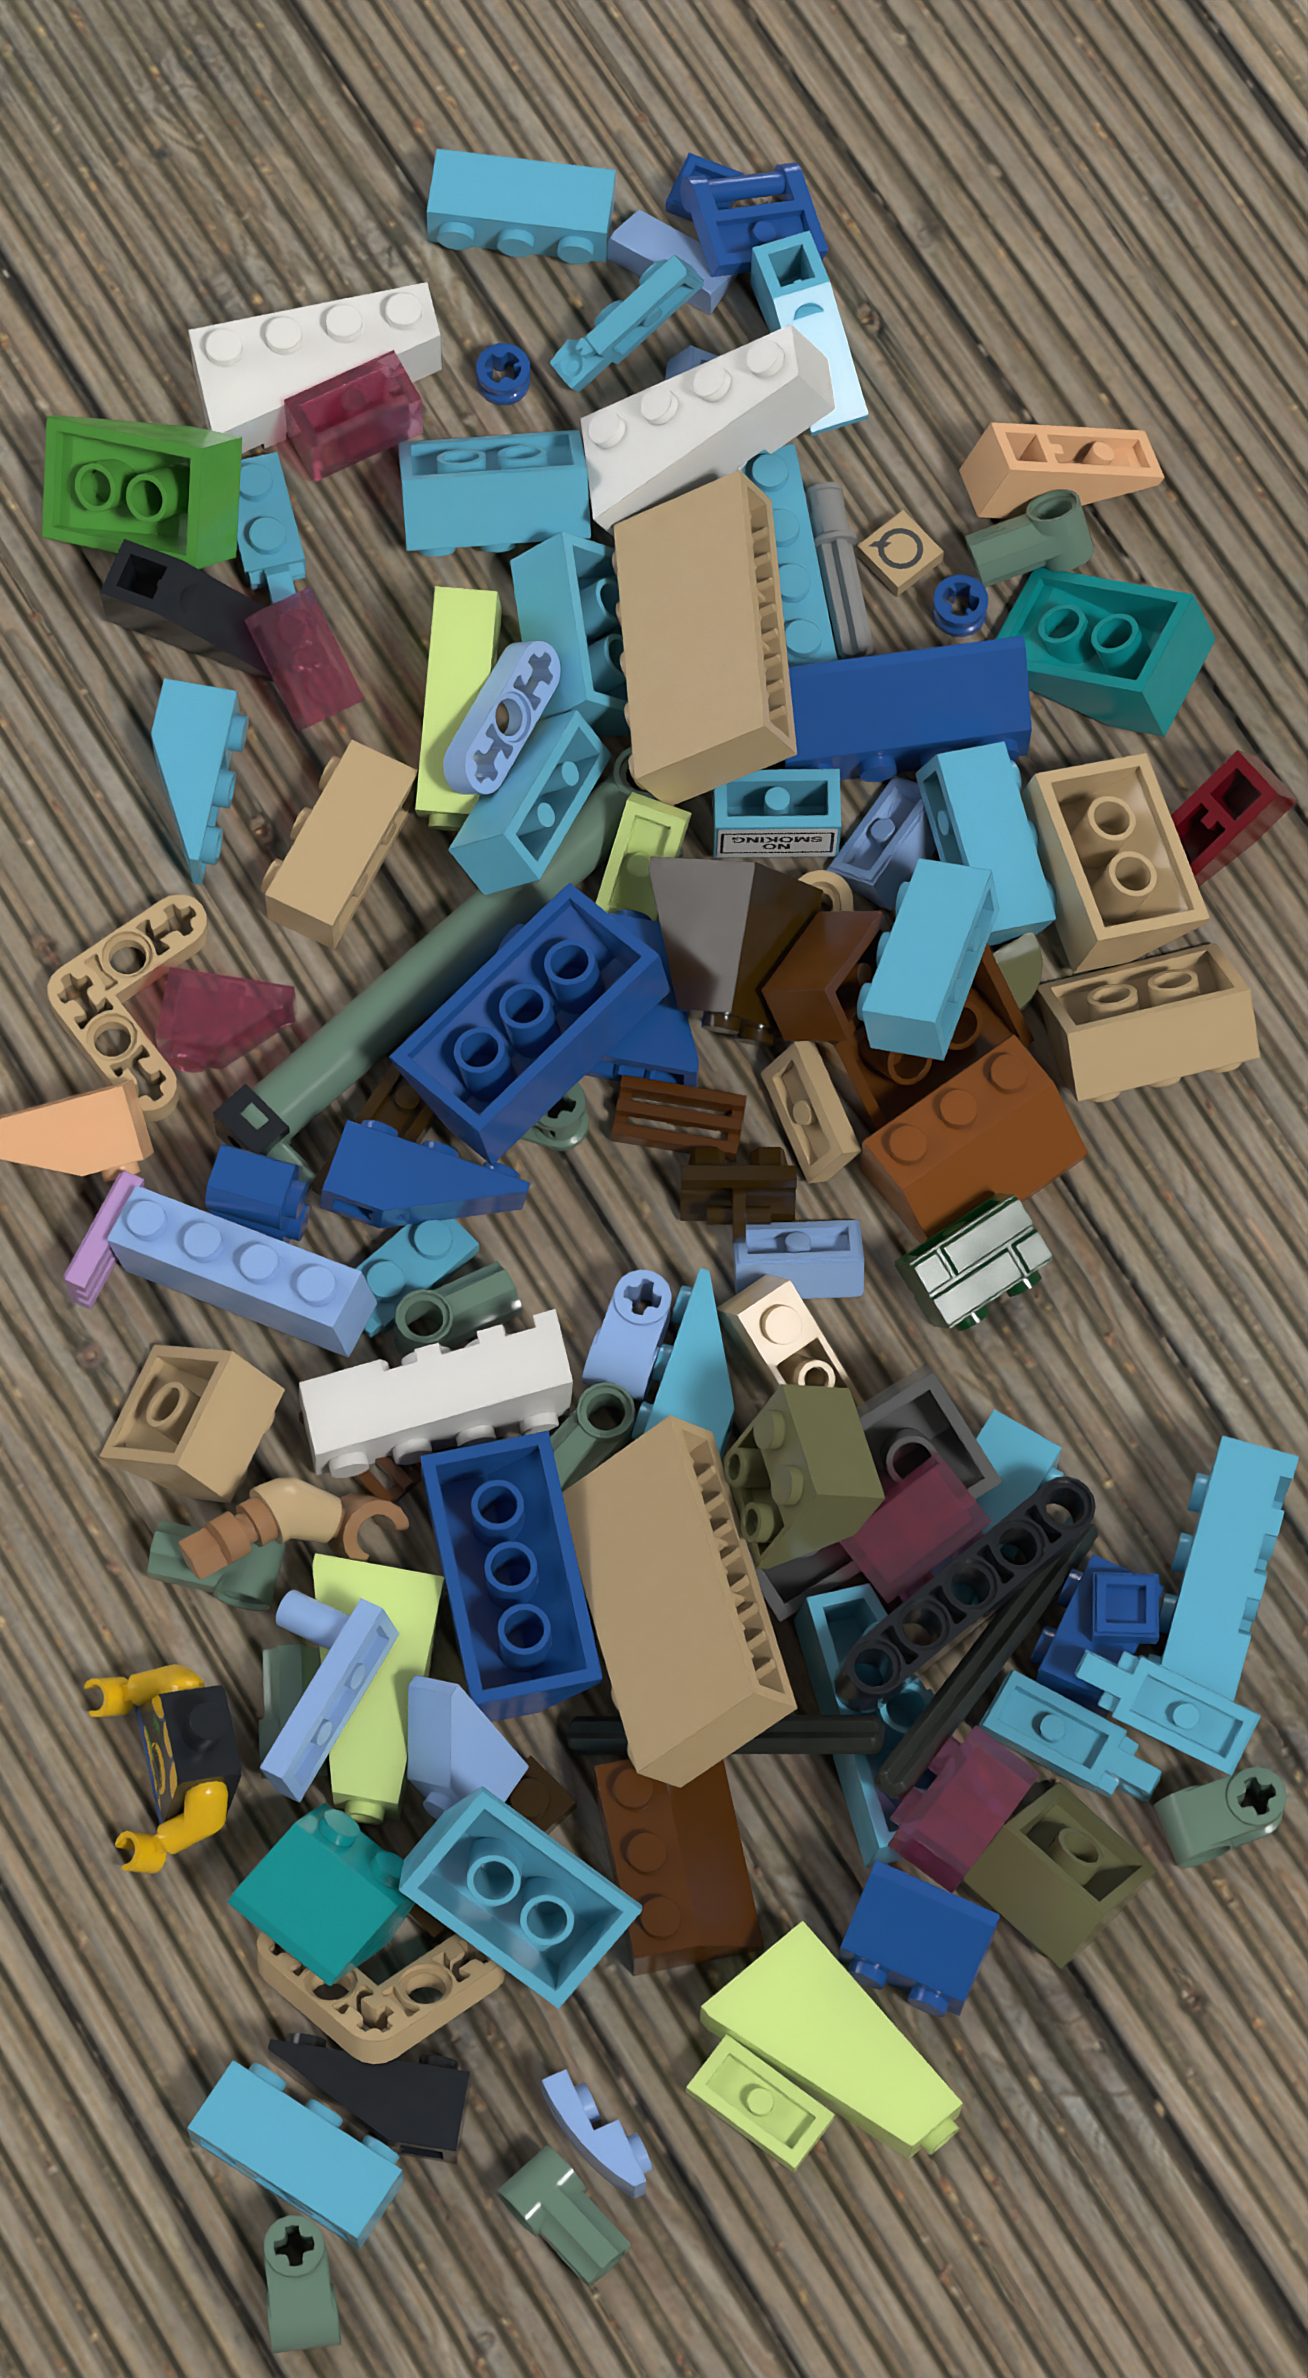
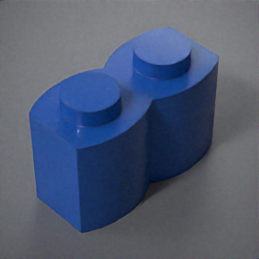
[205,1144,311,1244]

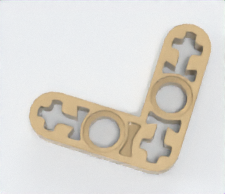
[47,894,208,1122]
[257,1931,506,2064]

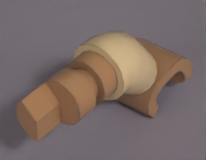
[178,1477,409,1580]

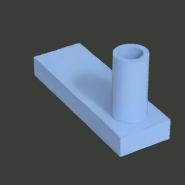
[260,1590,400,1803]

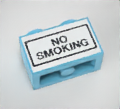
[712,769,841,858]

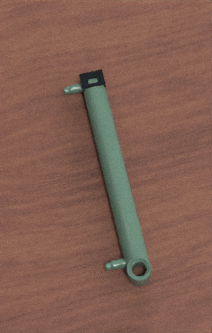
[213,746,684,1191]

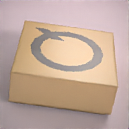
[856,510,944,597]

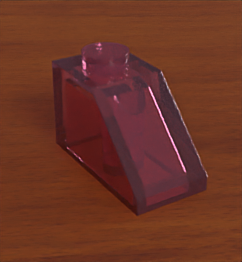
[156,967,297,1073]

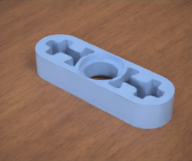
[443,641,561,795]

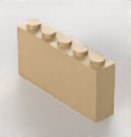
[612,470,797,806]
[562,1415,797,1788]

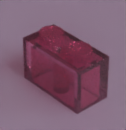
[284,350,423,482]
[244,587,365,731]
[839,1452,992,1604]
[887,1725,1040,1893]

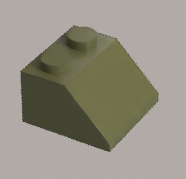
[962,1782,1158,1969]

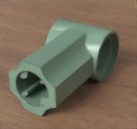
[965,489,1095,588]
[394,1261,523,1358]
[550,1382,636,1492]
[147,1520,286,1611]
[259,1644,328,1779]
[496,2145,632,2287]

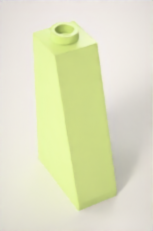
[415,586,502,831]
[312,1553,445,1825]
[700,1921,963,2159]

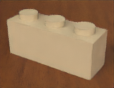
[261,740,419,950]

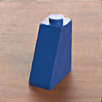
[585,910,699,1087]

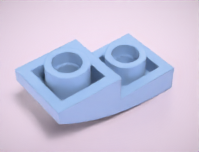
[541,2069,653,2199]

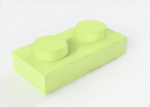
[596,792,692,922]
[686,2034,835,2173]

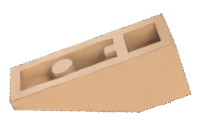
[959,422,1164,519]
[0,1080,154,1182]

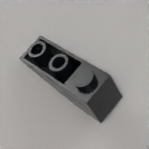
[100,539,301,683]
[268,2033,471,2164]

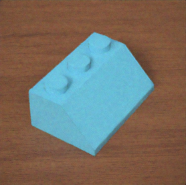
[398,430,591,557]
[510,531,631,738]
[399,1786,642,2009]

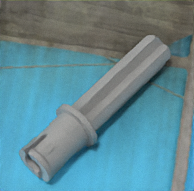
[805,482,874,659]

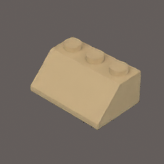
[1020,753,1210,974]
[1036,943,1260,1102]

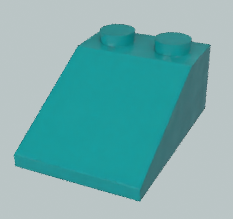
[996,567,1216,737]

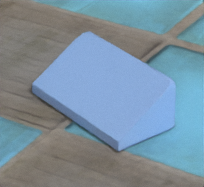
[608,209,738,315]
[826,776,937,910]
[733,1220,864,1299]

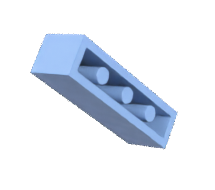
[107,1185,377,1358]

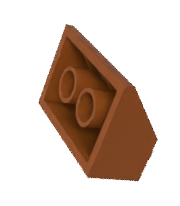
[859,1035,1088,1244]

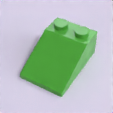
[42,415,242,569]

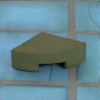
[993,932,1043,1013]

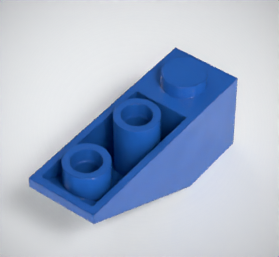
[319,1120,530,1229]

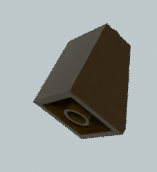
[648,857,823,1047]

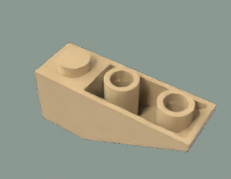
[716,1274,864,1407]

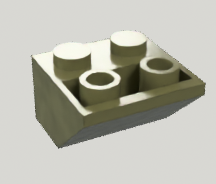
[722,1384,885,1569]

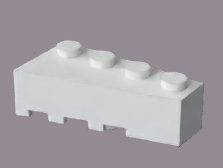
[188,282,442,453]
[580,324,836,537]
[299,1309,573,1478]

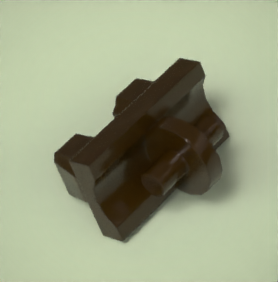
[680,1147,797,1243]

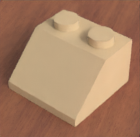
[99,1344,285,1503]

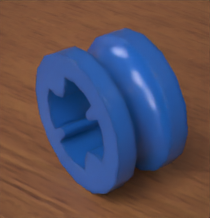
[476,343,530,405]
[932,574,988,637]

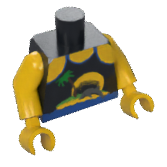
[84,1664,242,1874]

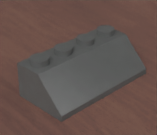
[730,1363,1002,1622]

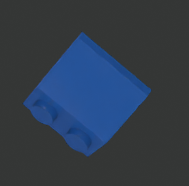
[838,1860,1000,2017]

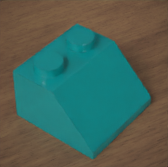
[227,1802,415,1986]

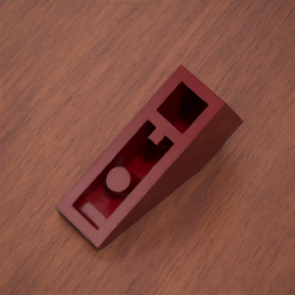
[1171,750,1298,887]

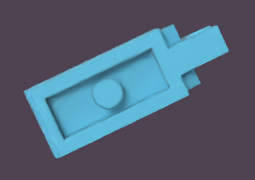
[550,255,704,392]
[237,452,306,617]
[356,1219,479,1338]
[1075,1649,1261,1776]
[978,1669,1162,1803]

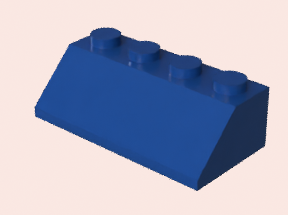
[779,636,1032,782]
[389,882,671,1166]
[420,1430,603,1722]

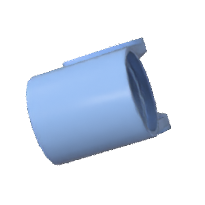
[582,1269,672,1402]

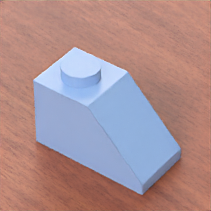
[407,1675,529,1820]

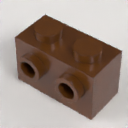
[761,911,891,1043]

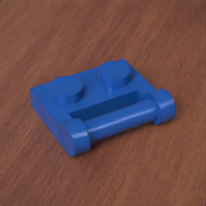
[680,162,829,277]

